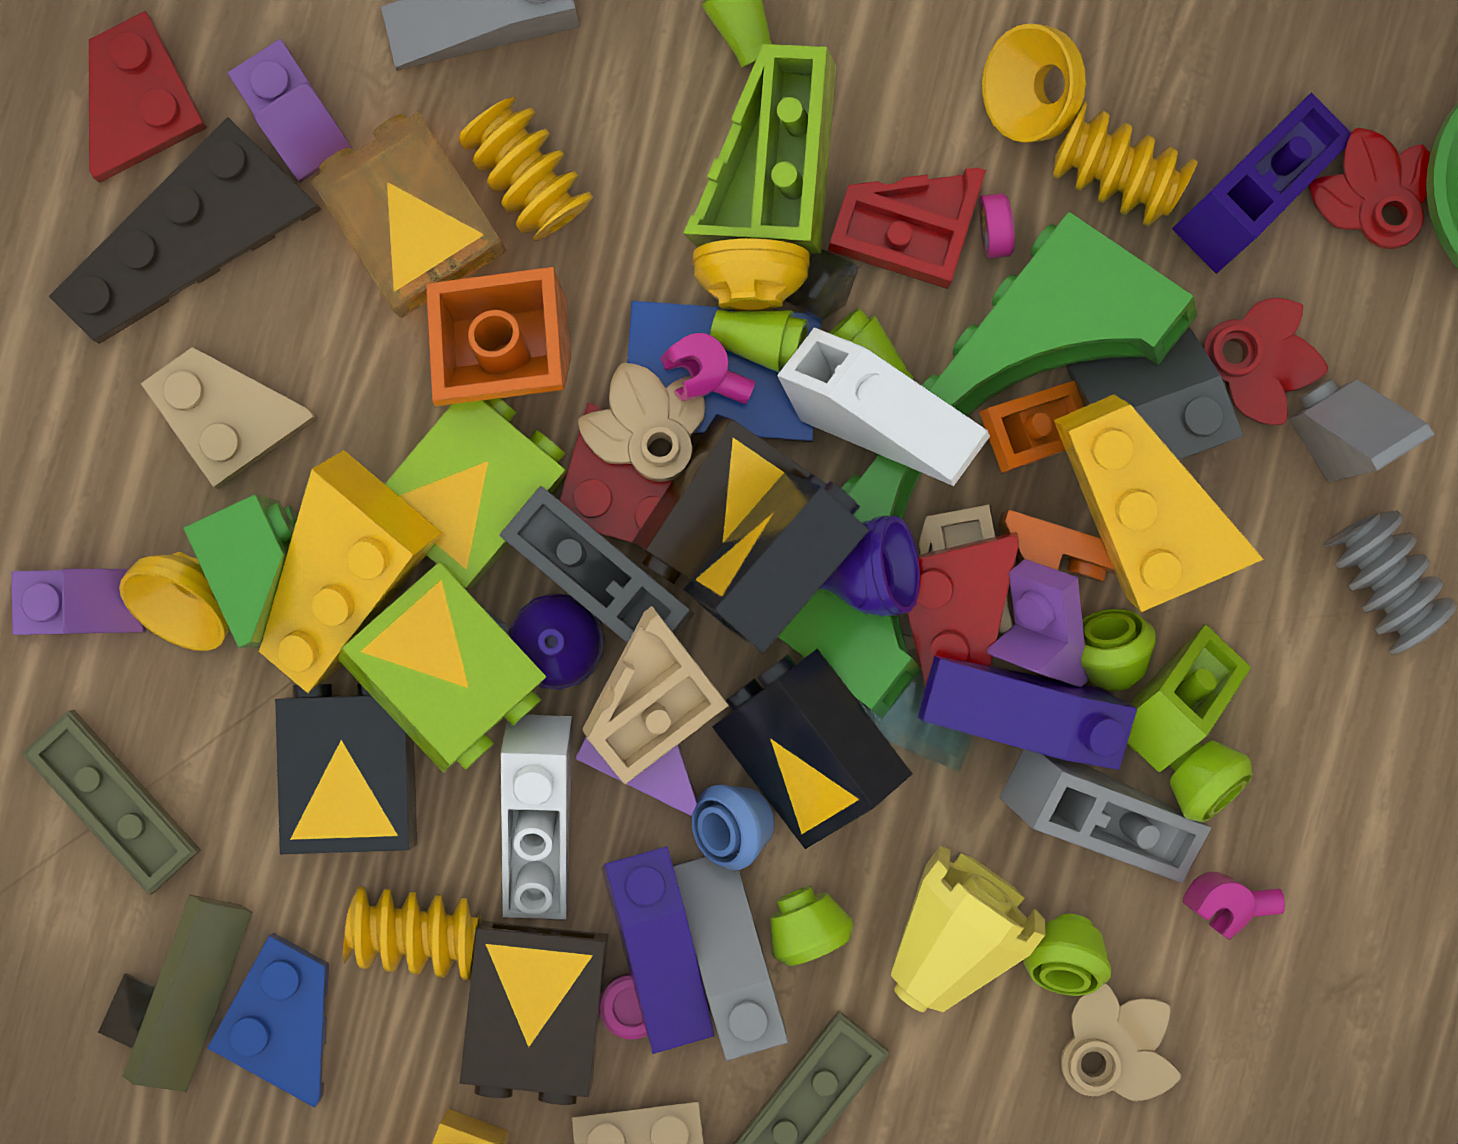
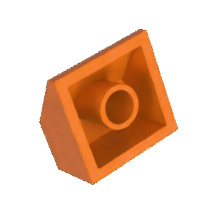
[426,267,571,406]

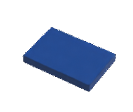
[627,301,822,442]

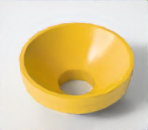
[982,23,1086,143]
[692,238,810,311]
[119,552,230,651]

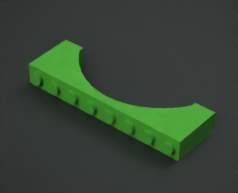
[778,212,1197,719]

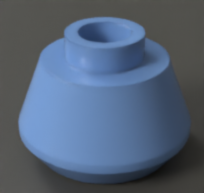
[692,784,774,870]

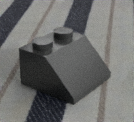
[1067,327,1243,460]

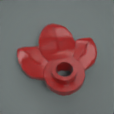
[1308,128,1430,249]
[1203,298,1328,425]

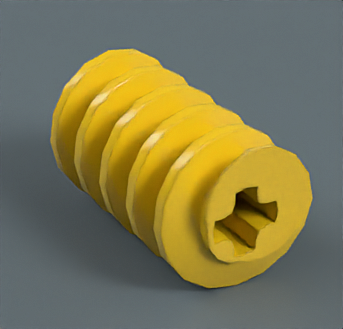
[458,97,593,242]
[1053,100,1198,227]
[343,885,481,981]

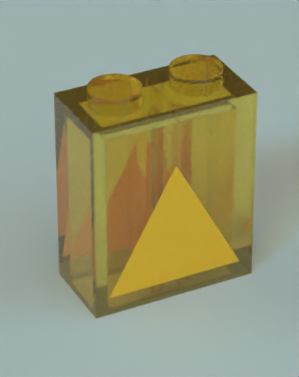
[310,112,507,318]

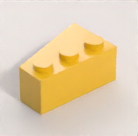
[1054,394,1264,612]
[259,450,442,693]

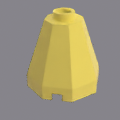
[890,846,1045,1012]

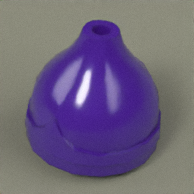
[819,516,920,616]
[509,593,605,690]

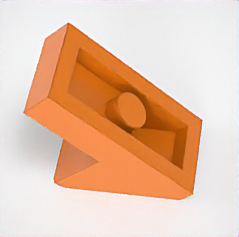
[979,380,1085,474]
[998,510,1116,582]

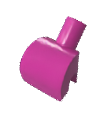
[660,333,755,405]
[1182,872,1285,940]

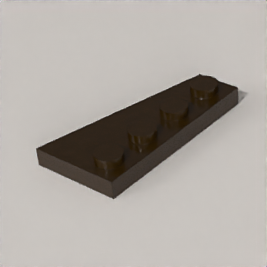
[49,117,322,344]

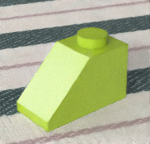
[1127,624,1252,773]

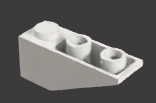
[777,327,990,486]
[501,715,572,919]

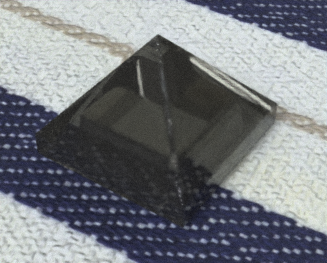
[784,249,859,320]
[98,973,156,1048]

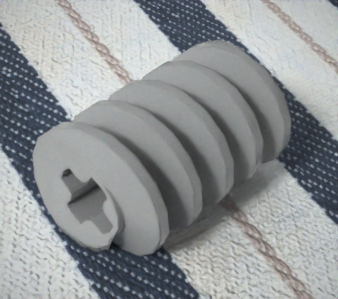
[1323,510,1457,655]

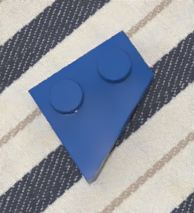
[207,933,329,1108]

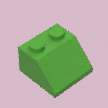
[183,494,298,648]

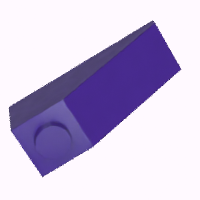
[1172,92,1351,274]
[917,656,1137,770]
[601,846,715,1054]

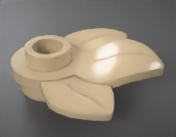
[578,363,705,482]
[1061,983,1181,1102]

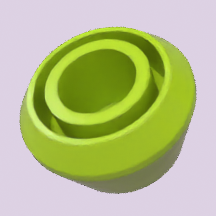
[1081,609,1156,691]
[1169,740,1253,822]
[770,886,854,966]
[1023,914,1112,996]

